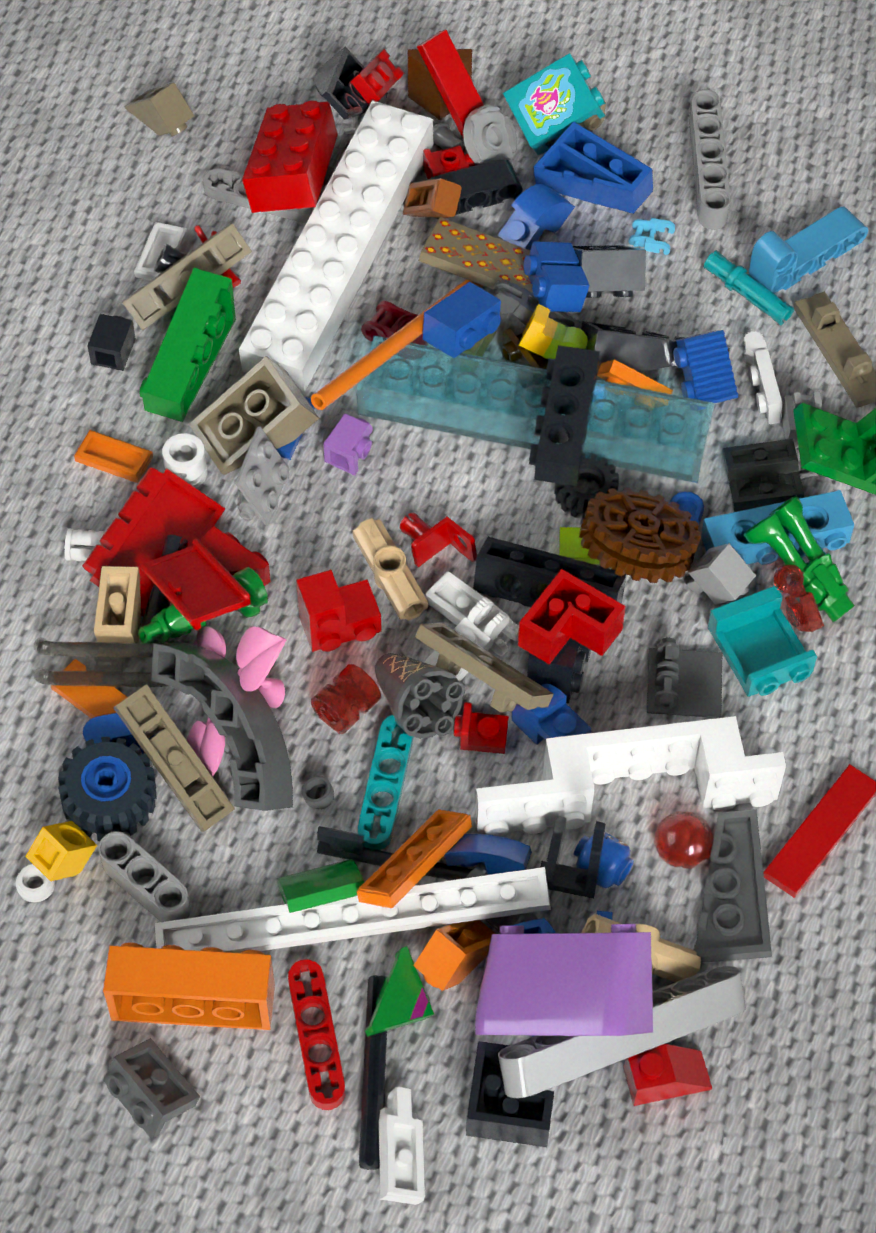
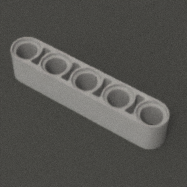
[689,89,731,230]

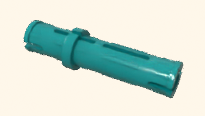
[703,250,794,326]

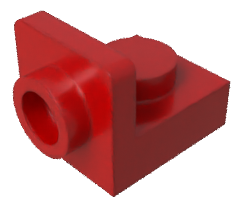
[454,702,509,754]

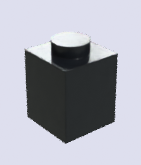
[87,314,136,371]

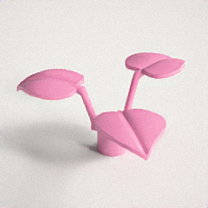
[187,626,287,779]

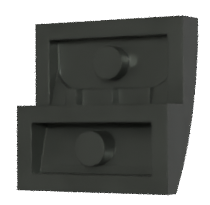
[723,439,805,512]

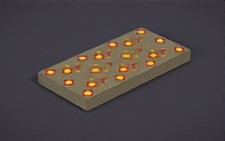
[418,217,533,293]

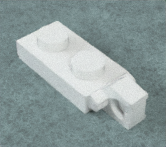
[379,1087,425,1205]

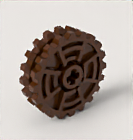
[579,488,701,583]

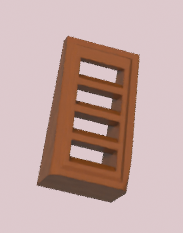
[403,178,462,218]

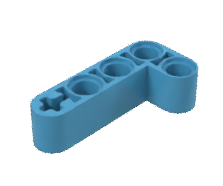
[749,206,868,294]

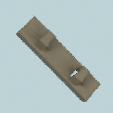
[122,223,252,331]
[794,291,876,408]
[415,623,554,713]
[113,684,235,832]

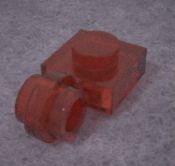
[774,565,824,632]

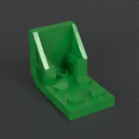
[793,403,876,495]

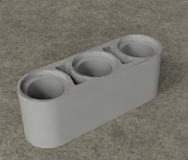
[98,832,191,922]

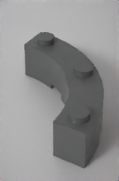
[151,643,293,811]

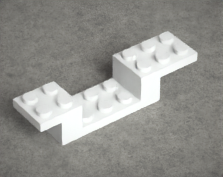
[475,716,786,837]

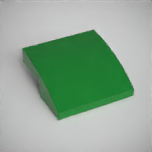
[276,859,364,913]

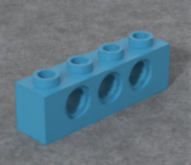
[701,490,854,565]

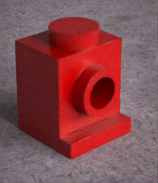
[423,146,474,180]

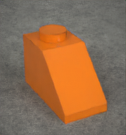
[413,920,496,991]

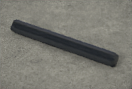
[359,975,387,1170]

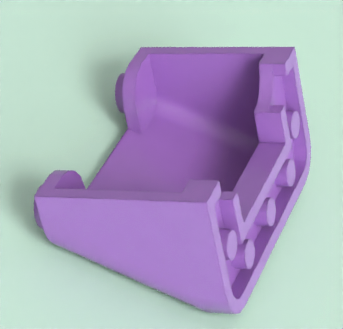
[475,924,653,1036]

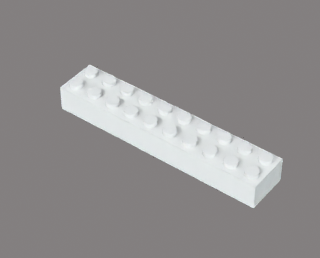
[239,100,433,392]

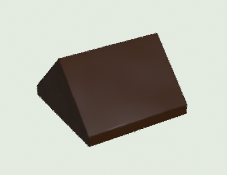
[408,49,472,120]

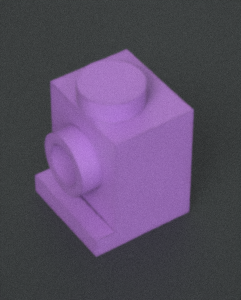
[324,414,373,476]

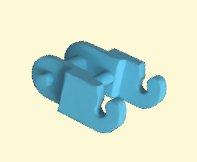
[628,218,676,255]

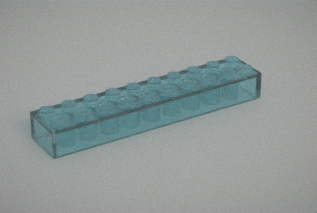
[357,336,715,483]

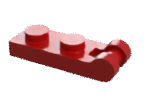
[350,48,405,105]

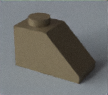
[124,82,195,137]

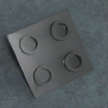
[647,637,723,718]

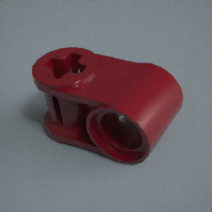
[361,301,428,357]

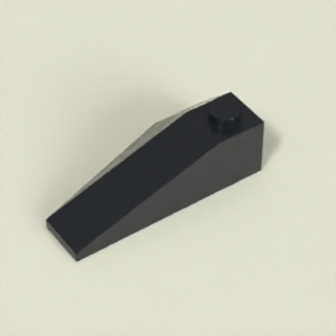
[313,46,388,120]
[581,321,730,378]

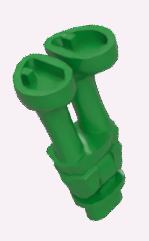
[743,495,855,622]
[138,567,268,645]

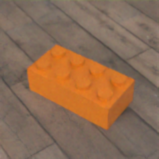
[103,943,275,1030]

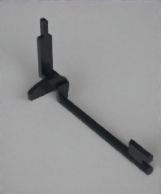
[317,816,606,899]

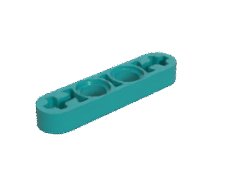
[358,715,414,850]

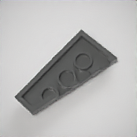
[694,809,772,962]

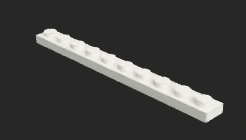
[155,867,551,953]

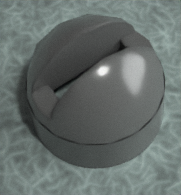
[302,776,334,809]

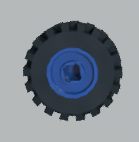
[58,737,157,841]

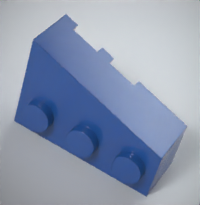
[534,121,653,214]

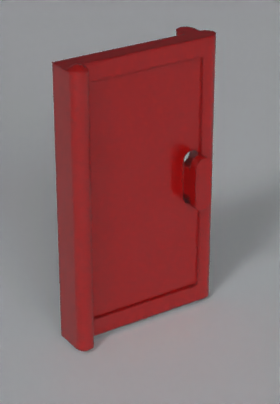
[140,539,251,630]

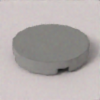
[463,105,517,165]

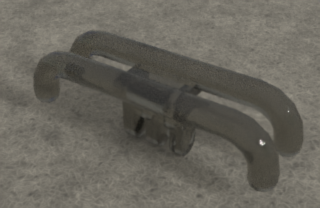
[33,638,180,687]

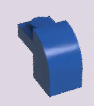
[498,184,575,250]
[512,684,592,745]

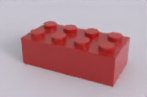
[242,100,338,213]

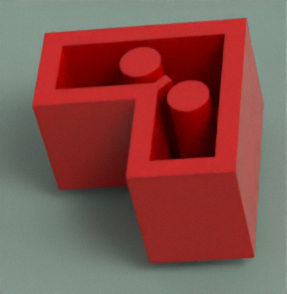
[518,569,626,664]
[296,570,382,652]

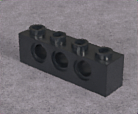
[529,345,600,486]
[473,536,627,607]

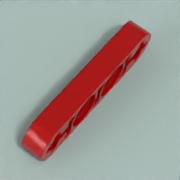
[288,959,345,1110]

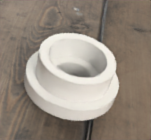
[16,864,55,902]

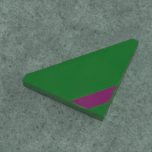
[365,946,434,1037]

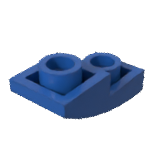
[444,834,532,875]

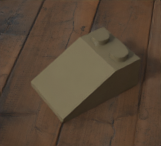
[189,356,320,475]

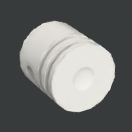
[162,433,207,488]

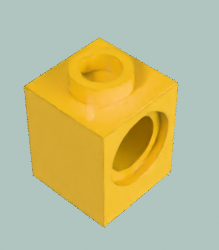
[25,821,97,881]

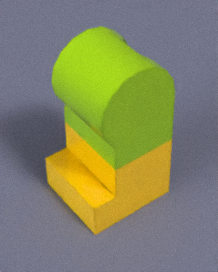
[519,304,588,359]

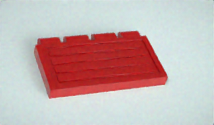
[82,467,226,617]

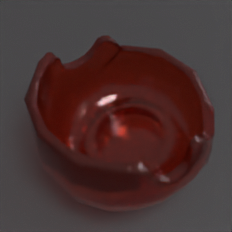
[654,811,714,869]

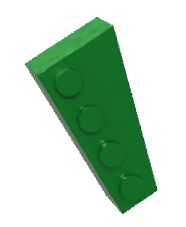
[139,268,236,422]

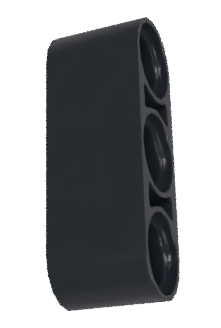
[429,159,523,219]

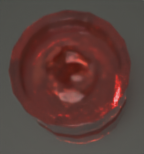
[311,664,382,734]

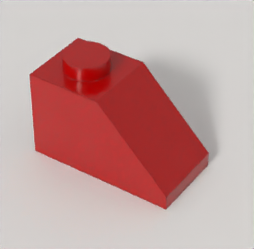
[623,1044,712,1106]

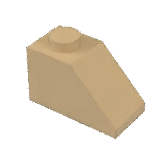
[94,566,142,652]

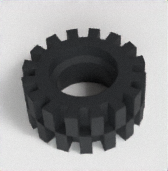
[554,453,619,519]

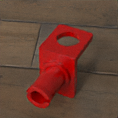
[400,512,477,567]

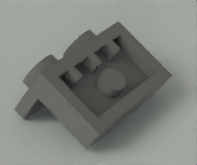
[104,1038,200,1139]

